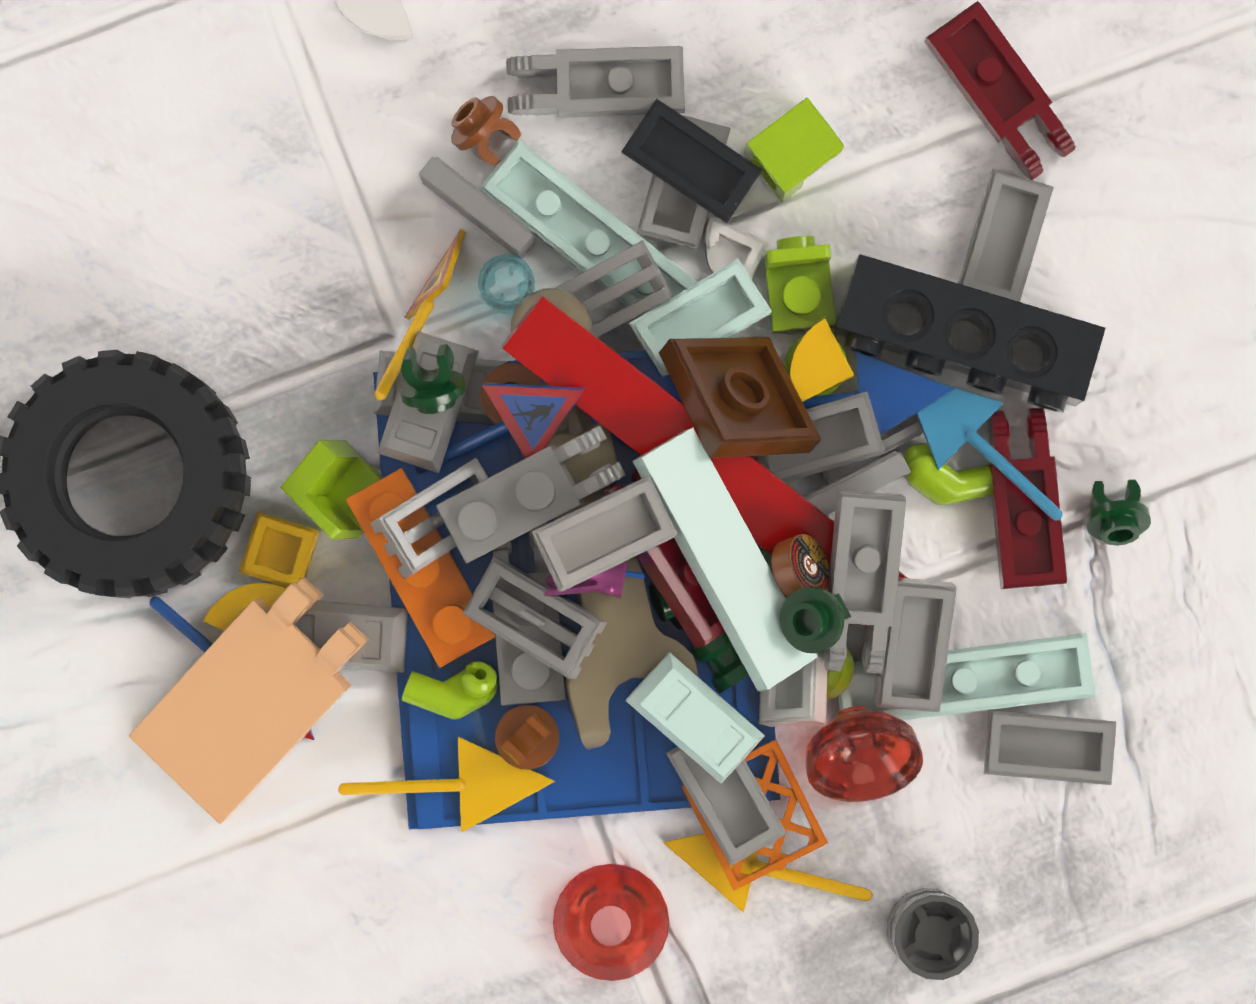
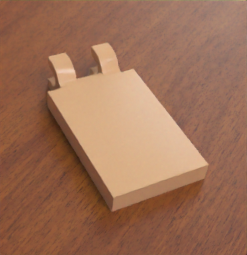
[128,577,369,824]

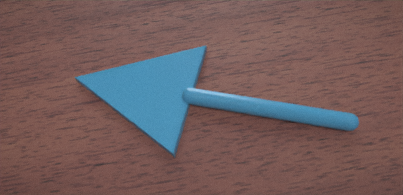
[916,383,1063,521]

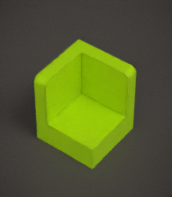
[744,97,844,203]
[280,440,384,540]

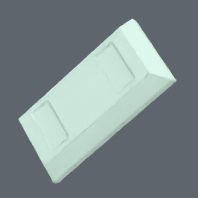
[629,258,772,378]
[626,652,765,784]

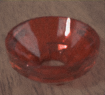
[805,705,924,802]
[553,863,669,981]

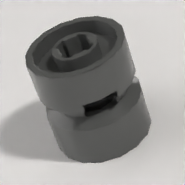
[887,888,979,980]

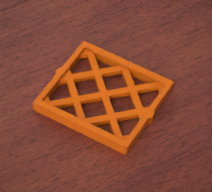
[681,739,828,891]

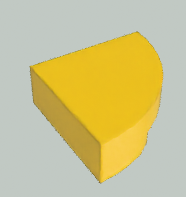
[790,319,854,402]
[203,583,287,631]

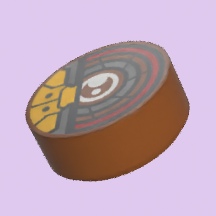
[771,534,831,597]

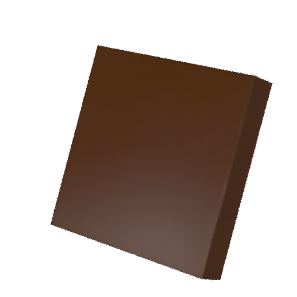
[659,337,821,458]

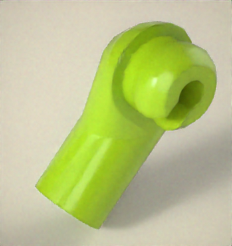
[903,443,993,505]
[401,661,498,720]

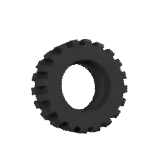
[0,349,252,598]

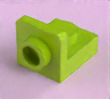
[764,236,836,334]

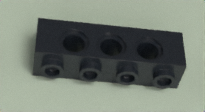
[833,254,1106,413]

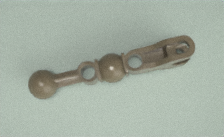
[511,288,698,750]

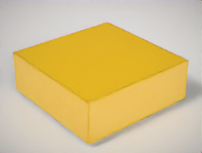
[239,512,321,587]

